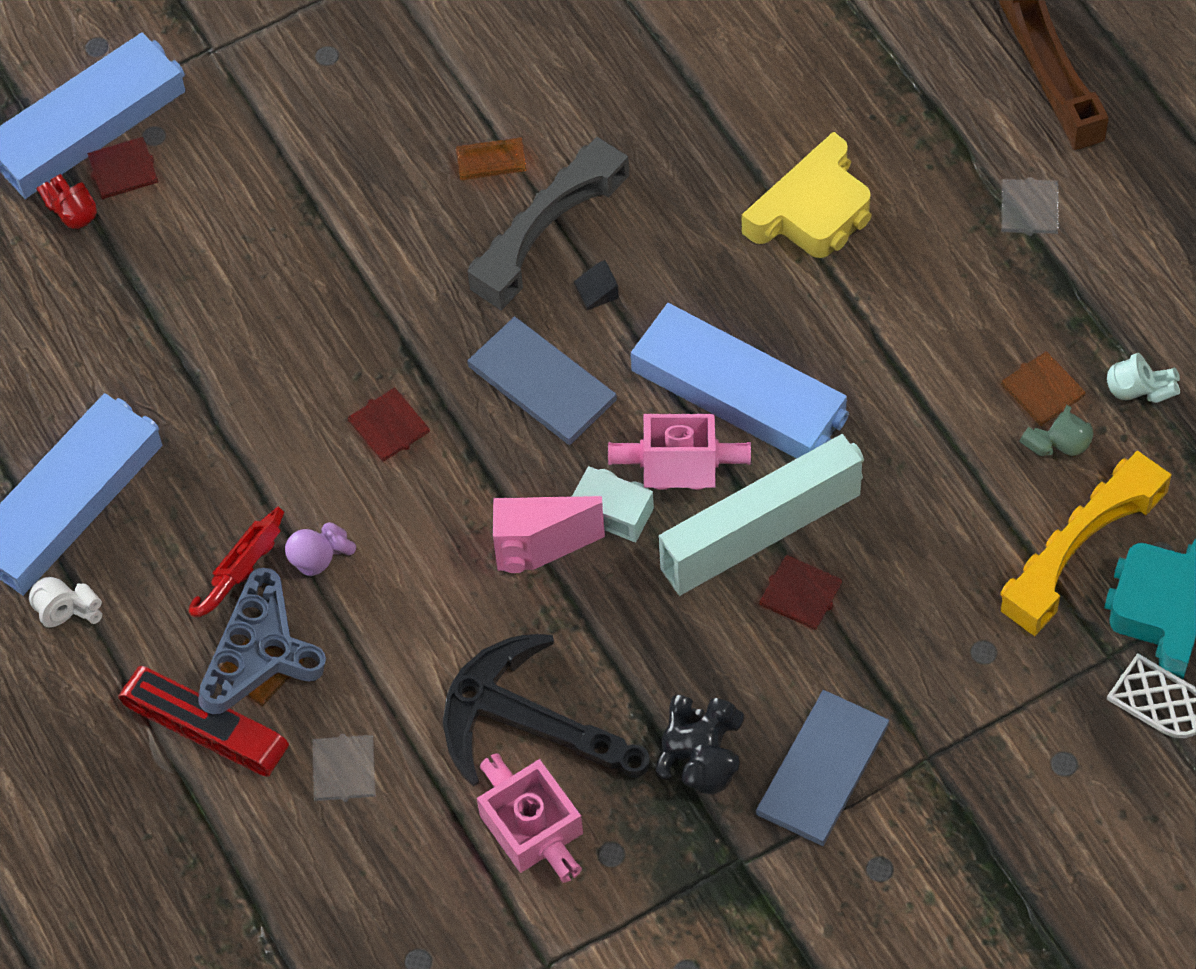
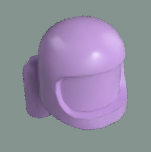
[285,522,356,576]

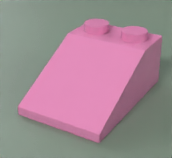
[493,496,605,573]

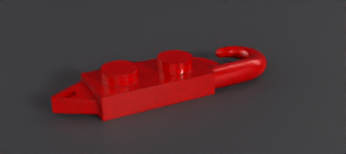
[189,506,285,617]

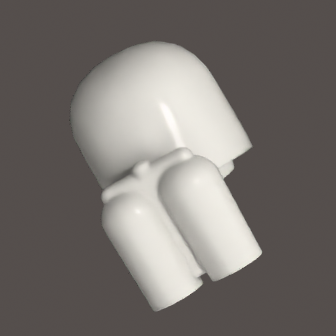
[29,577,102,628]

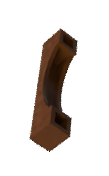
[998,0,1109,151]

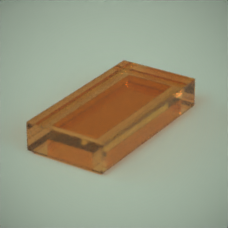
[456,137,527,180]

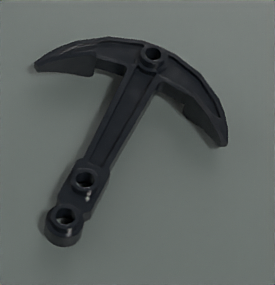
[443,634,650,786]

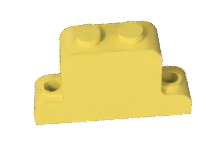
[742,132,872,258]

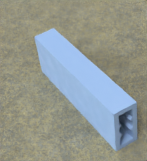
[0,32,186,199]
[631,303,849,459]
[0,393,162,596]

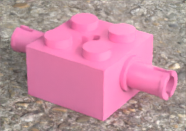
[608,414,751,490]
[477,753,583,883]

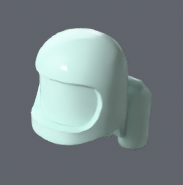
[1107,353,1180,403]

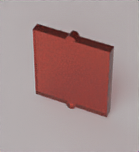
[87,137,159,200]
[347,387,430,462]
[759,555,843,630]

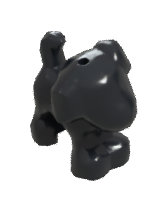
[656,695,745,795]

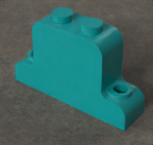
[1104,539,1196,679]

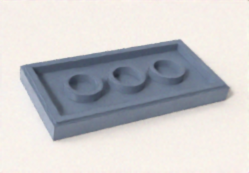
[467,316,617,445]
[756,690,889,846]

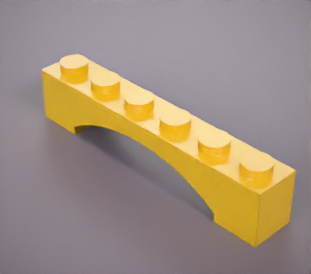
[1000,450,1172,636]

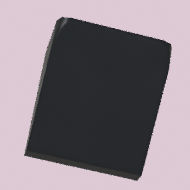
[574,260,619,310]

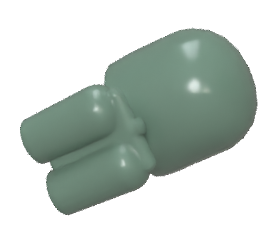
[1019,404,1094,456]

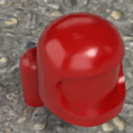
[36,173,97,229]

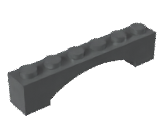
[468,137,629,311]

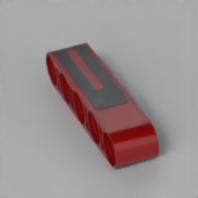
[118,666,289,777]

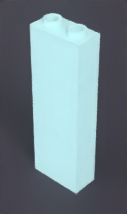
[659,434,864,596]

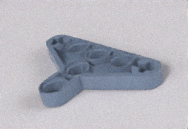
[198,568,326,714]

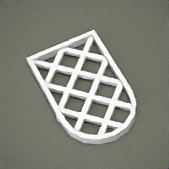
[1106,653,1196,738]

